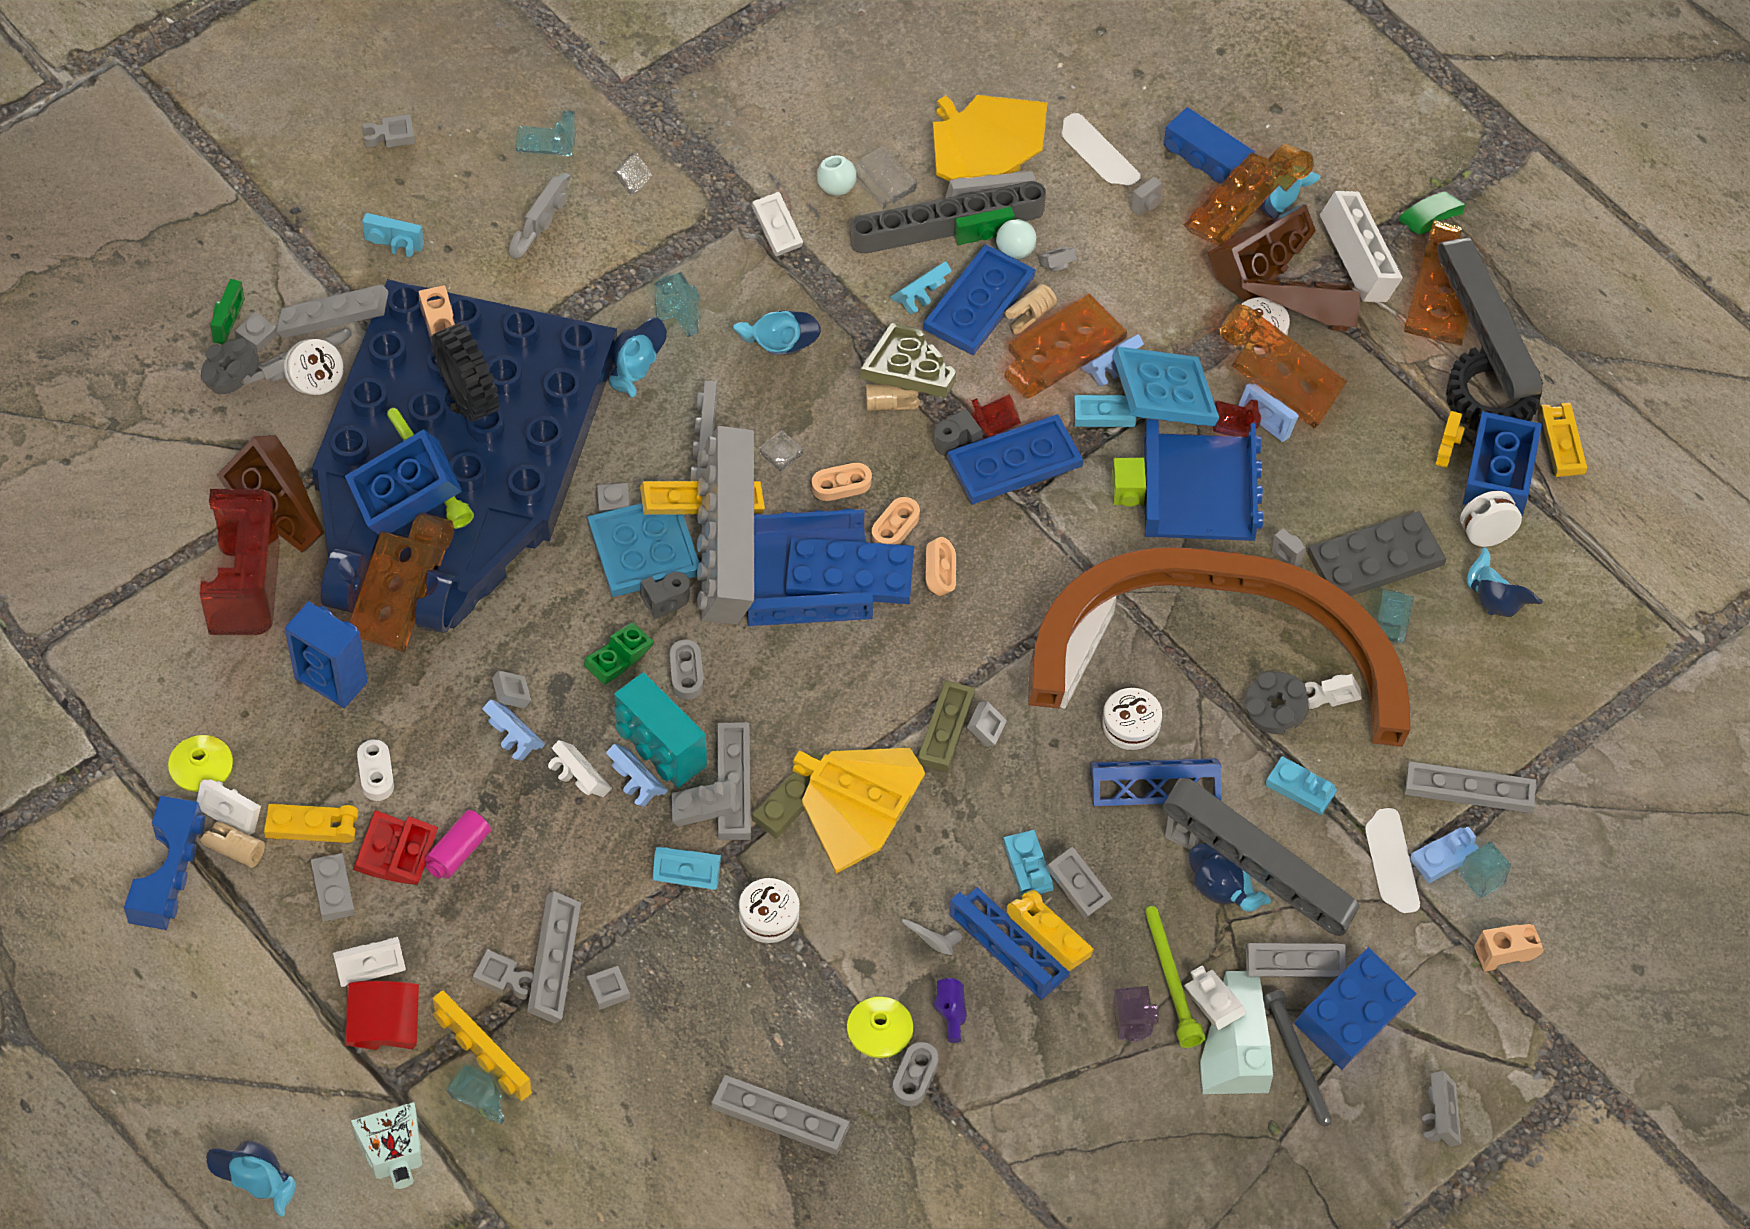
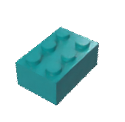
[614,672,707,788]

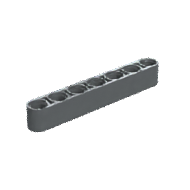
[851,181,1046,254]
[1438,236,1542,400]
[1163,778,1359,936]

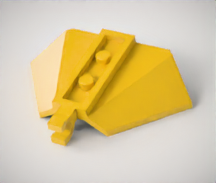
[933,95,1048,182]
[793,748,925,874]

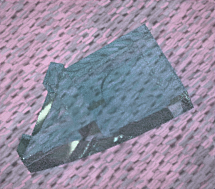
[446,1065,505,1124]

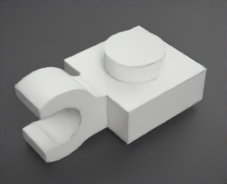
[1305,674,1362,709]

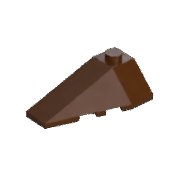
[1207,204,1316,302]
[1239,278,1361,331]
[217,435,324,552]

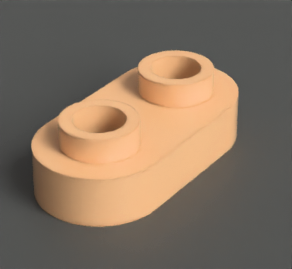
[812,463,872,501]
[872,497,920,545]
[925,537,956,596]

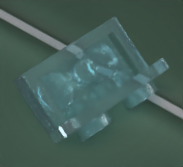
[654,272,701,337]

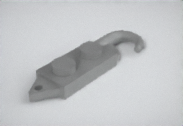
[509,173,571,259]
[243,328,352,384]

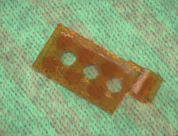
[1184,144,1314,247]
[1404,219,1484,346]
[1004,293,1127,399]
[1219,304,1347,429]
[350,512,454,653]

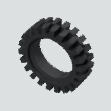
[431,323,500,422]
[1446,346,1543,431]

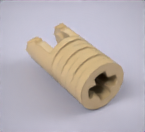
[1004,284,1057,335]
[865,384,920,411]
[200,821,265,868]

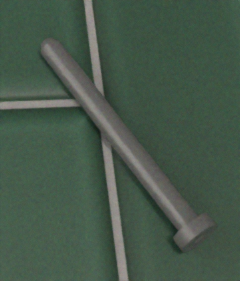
[1263,990,1332,1127]

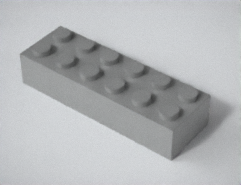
[697,426,754,625]

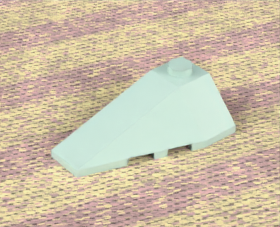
[1200,971,1273,1094]

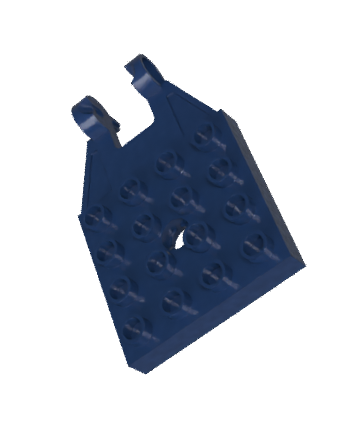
[312,279,617,633]

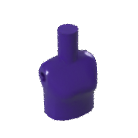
[933,978,967,1043]

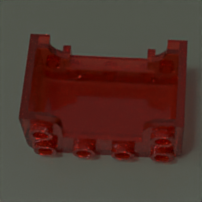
[200,489,280,635]

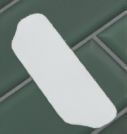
[1061,113,1140,185]
[1365,808,1420,913]

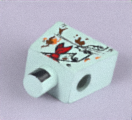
[351,1102,423,1189]

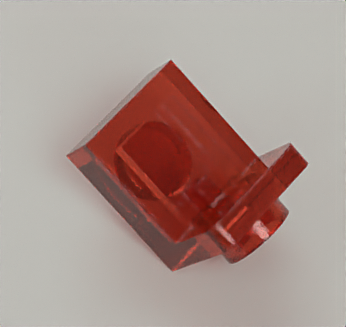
[970,394,1021,437]
[1213,399,1261,437]

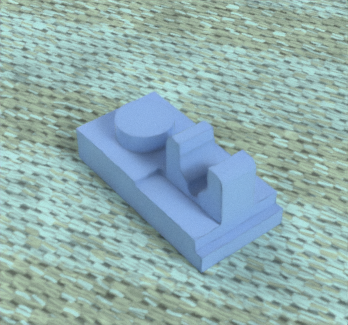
[1080,334,1144,386]
[1237,383,1299,442]
[483,699,546,761]
[606,744,668,807]
[1410,827,1482,884]

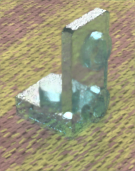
[515,111,576,156]

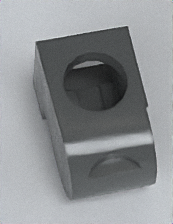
[934,409,982,456]
[640,572,690,619]

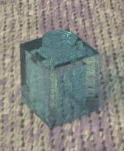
[1376,590,1414,644]
[1460,841,1511,899]

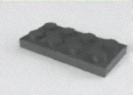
[1307,511,1446,596]

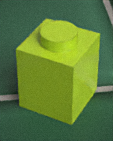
[1112,458,1146,507]

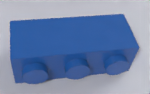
[1164,107,1255,190]

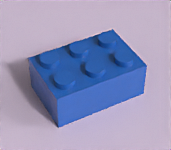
[1462,411,1542,516]
[345,429,462,538]
[285,601,368,709]
[1294,947,1417,1070]

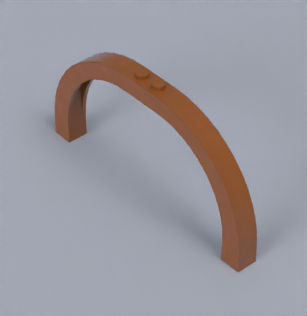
[1028,547,1410,747]

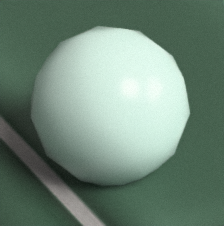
[817,155,856,196]
[996,219,1037,260]

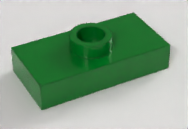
[954,207,1015,246]
[210,279,245,344]

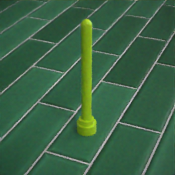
[387,408,474,529]
[1145,906,1205,1048]

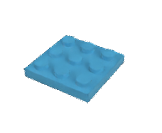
[1113,346,1219,426]
[587,503,699,597]

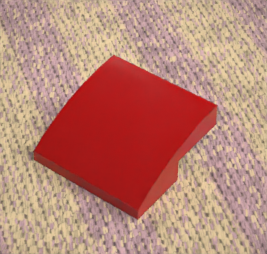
[353,810,438,885]
[345,981,419,1050]

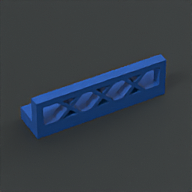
[1090,758,1221,806]
[949,887,1070,1000]

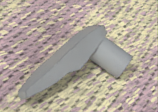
[901,919,962,955]

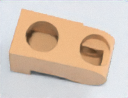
[418,285,455,341]
[1474,924,1544,972]

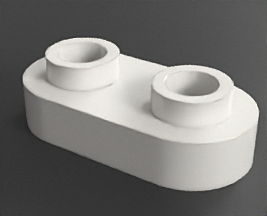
[357,740,394,801]

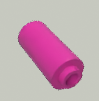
[425,810,491,879]

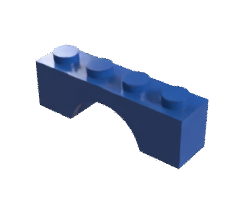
[124,796,205,930]

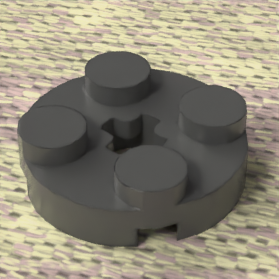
[201,337,259,394]
[1245,671,1310,734]

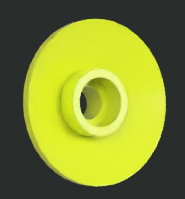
[168,735,233,792]
[847,997,913,1058]

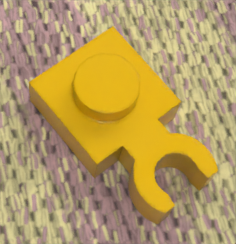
[1435,411,1465,468]

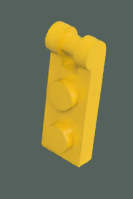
[1539,402,1587,477]
[264,804,359,843]
[1006,889,1094,971]

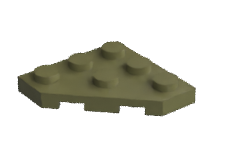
[860,323,956,398]

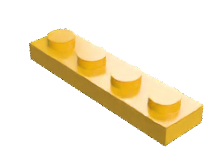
[640,481,765,515]
[433,990,532,1102]

